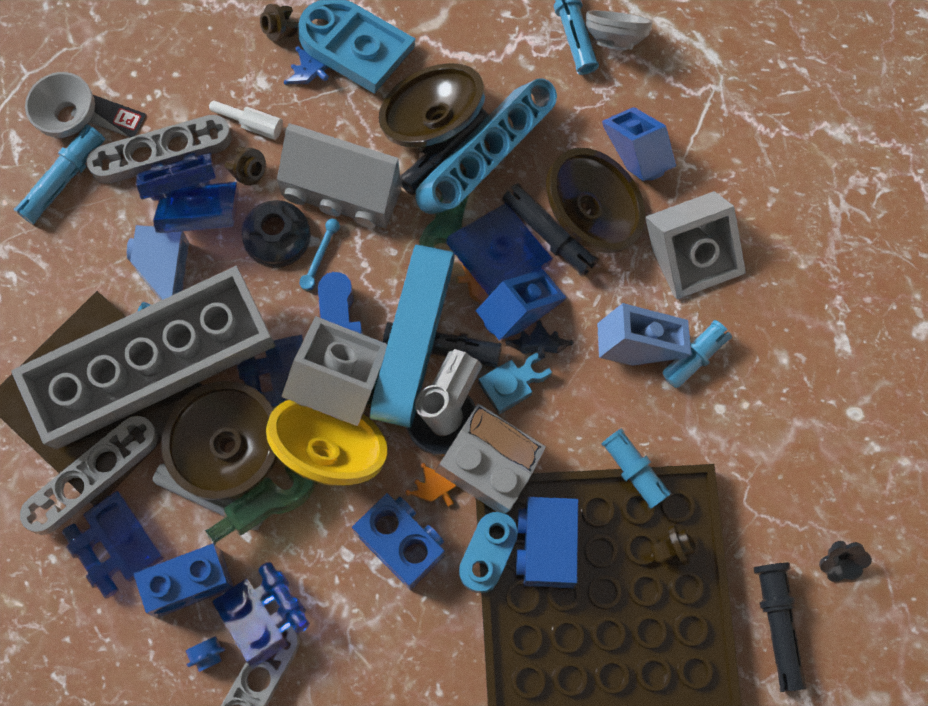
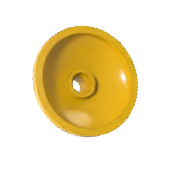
[266,400,387,486]

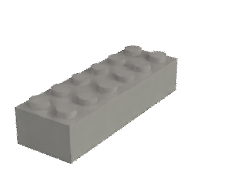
[11,266,276,449]

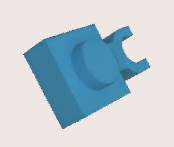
[478,352,552,415]

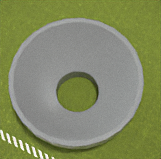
[586,10,653,50]
[25,72,95,138]

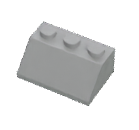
[277,123,401,229]

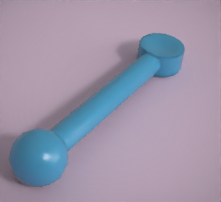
[299,219,340,291]

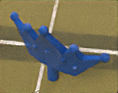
[283,46,329,85]

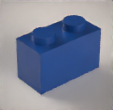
[516,497,578,588]

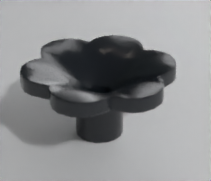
[819,541,872,582]

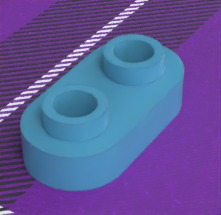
[459,512,518,593]

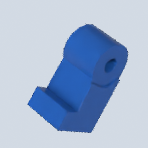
[318,272,363,334]

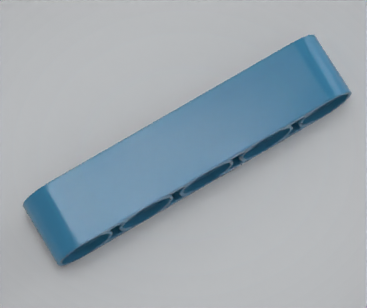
[415,78,557,214]
[370,244,454,428]

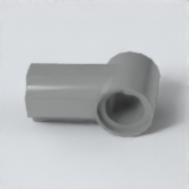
[415,349,482,435]

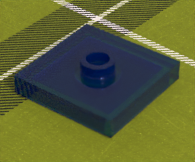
[153,182,239,233]
[446,203,553,296]

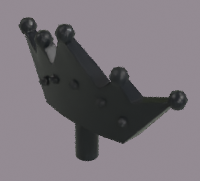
[505,320,574,359]

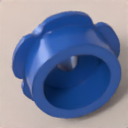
[185,636,225,672]

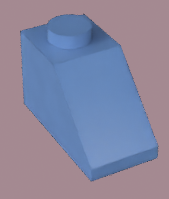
[127,225,189,300]
[597,303,691,366]

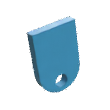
[299,0,416,94]

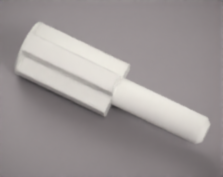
[209,101,283,140]

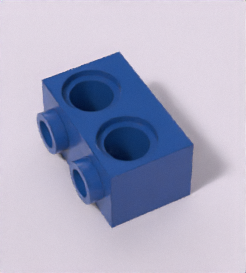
[352,493,445,591]
[133,543,234,618]

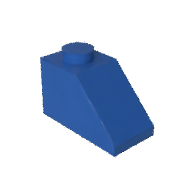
[602,107,676,181]
[476,269,567,340]

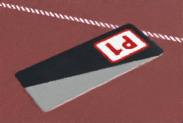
[71,95,146,137]

